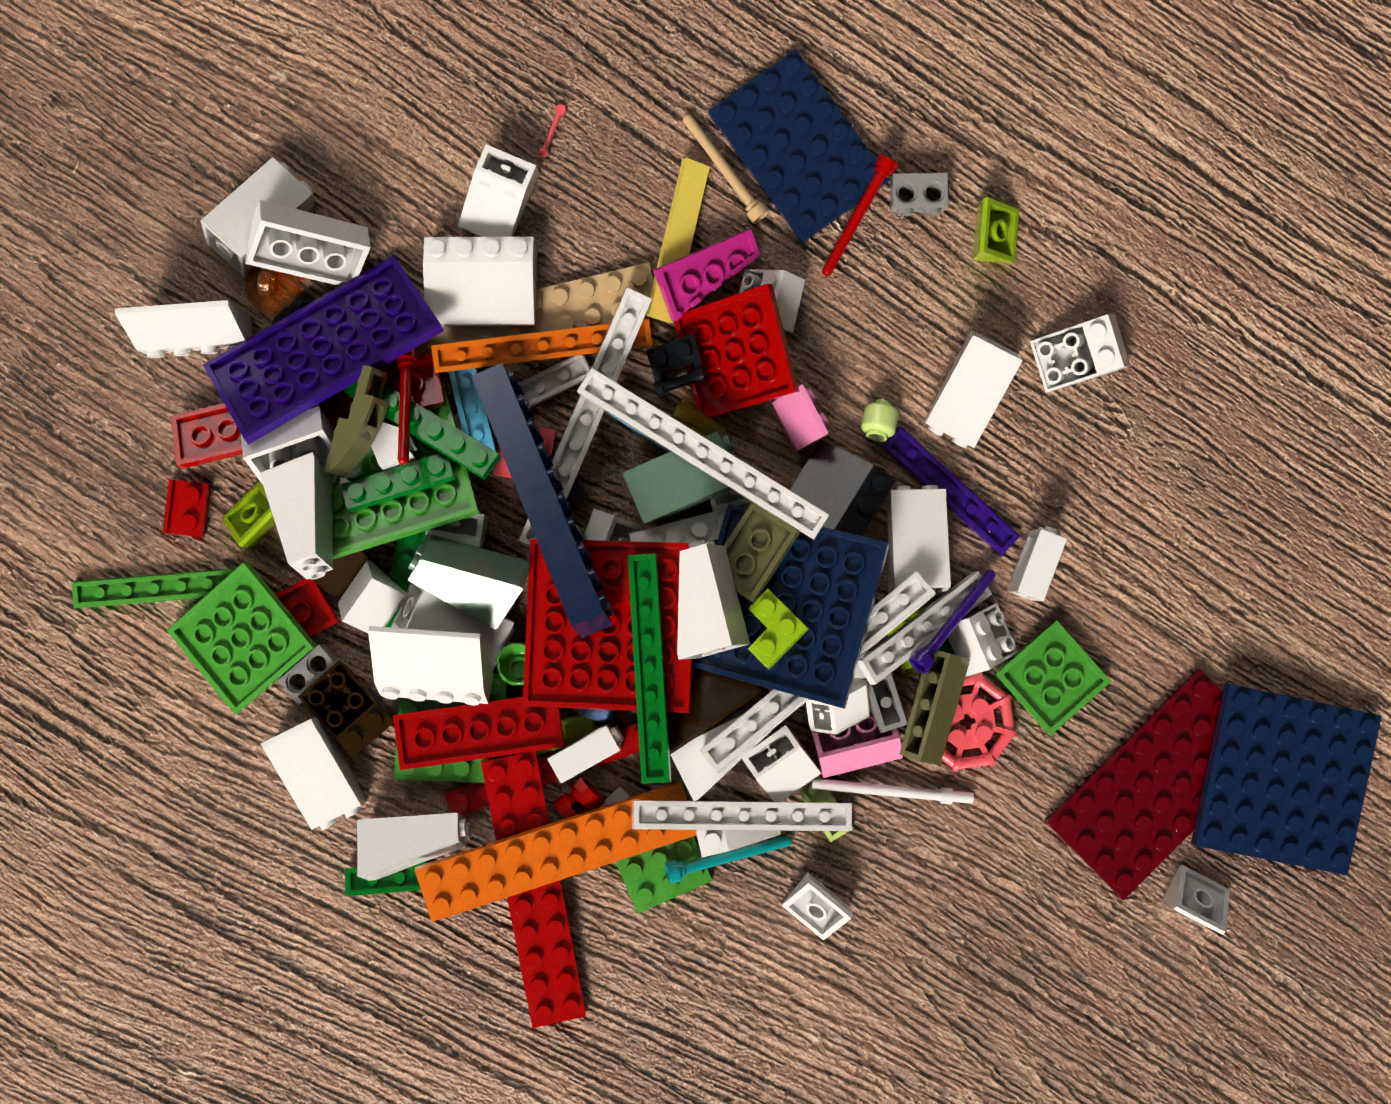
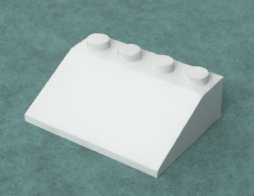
[423,237,538,326]
[115,300,253,358]
[368,626,494,706]

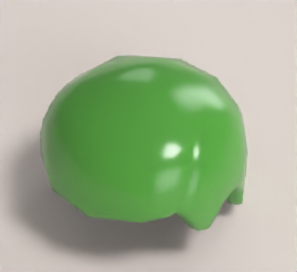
[496,642,525,686]

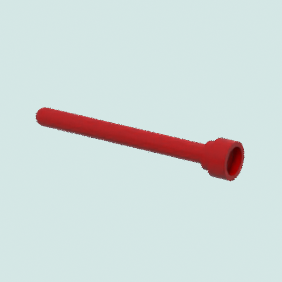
[822,154,899,276]
[395,349,418,465]

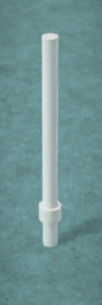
[811,778,974,804]

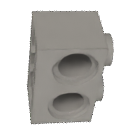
[890,173,948,216]
[278,644,339,706]

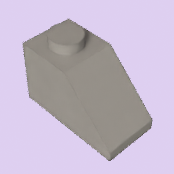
[861,673,908,733]

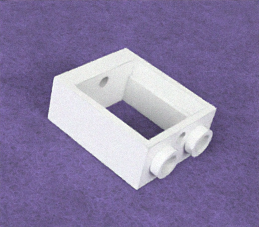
[1007,526,1067,601]
[548,722,625,783]

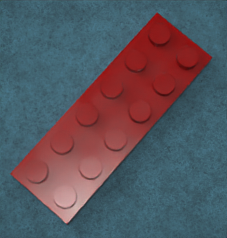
[393,697,565,770]

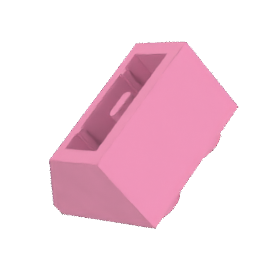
[771,384,830,453]

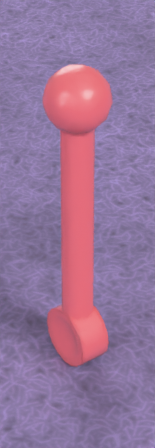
[538,104,566,158]

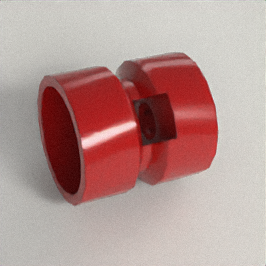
[553,777,605,819]

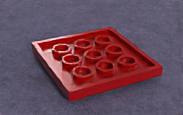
[674,284,800,421]

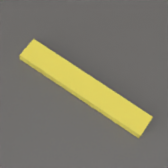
[646,158,710,323]

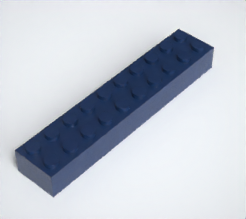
[472,363,615,638]

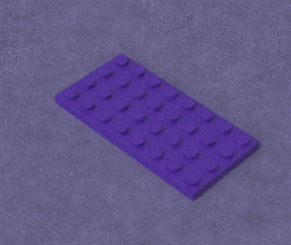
[203,255,444,445]

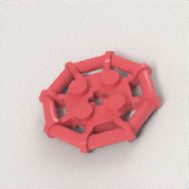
[942,672,1017,772]

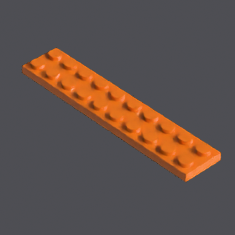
[415,781,697,922]

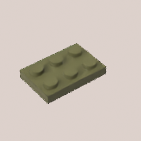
[724,502,800,603]

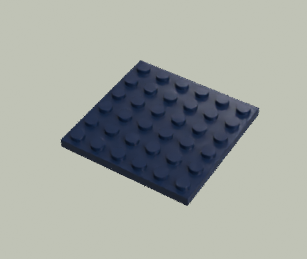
[692,504,890,709]
[1191,683,1382,875]

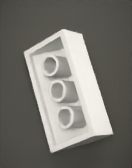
[245,200,371,286]

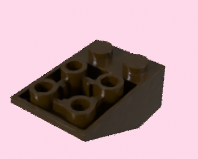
[298,660,396,758]

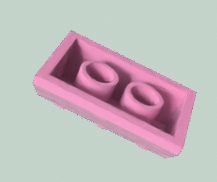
[807,710,903,778]

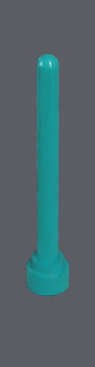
[664,835,793,884]

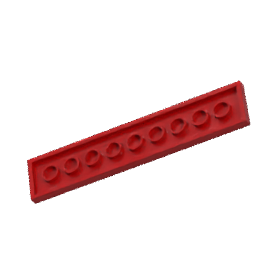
[170,353,446,469]
[481,751,586,1028]

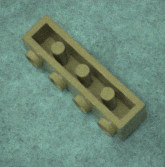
[899,650,970,765]

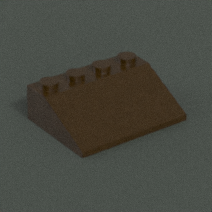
[667,667,761,755]

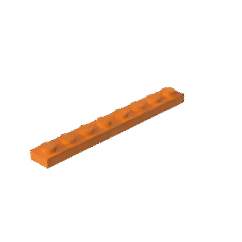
[431,319,652,373]

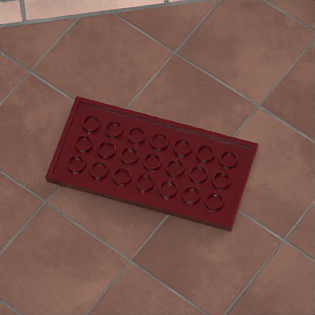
[1044,669,1223,900]

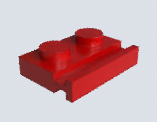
[163,479,211,538]

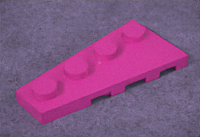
[653,229,760,322]

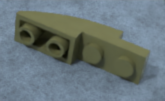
[324,365,389,478]

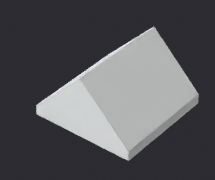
[338,560,408,633]
[1162,865,1230,935]
[782,873,854,940]

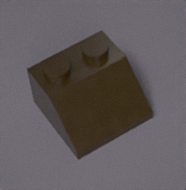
[312,550,378,600]

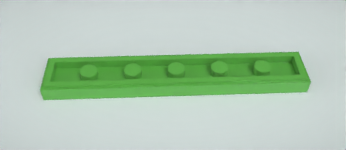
[72,568,236,609]

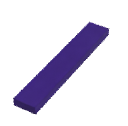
[881,426,1020,556]

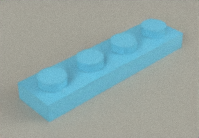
[449,368,497,452]

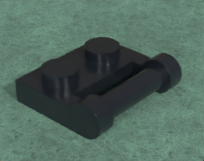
[646,334,709,397]

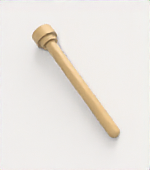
[683,114,770,224]

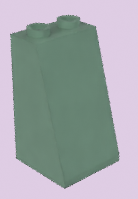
[622,431,737,524]
[408,535,529,630]

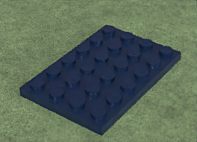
[708,49,890,244]

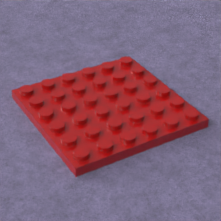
[523,539,692,713]

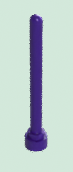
[909,570,996,673]

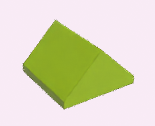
[973,197,1019,263]
[222,480,276,548]

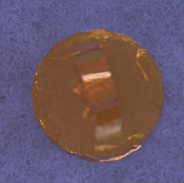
[245,266,301,314]

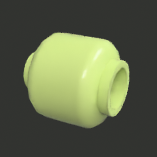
[861,399,899,442]

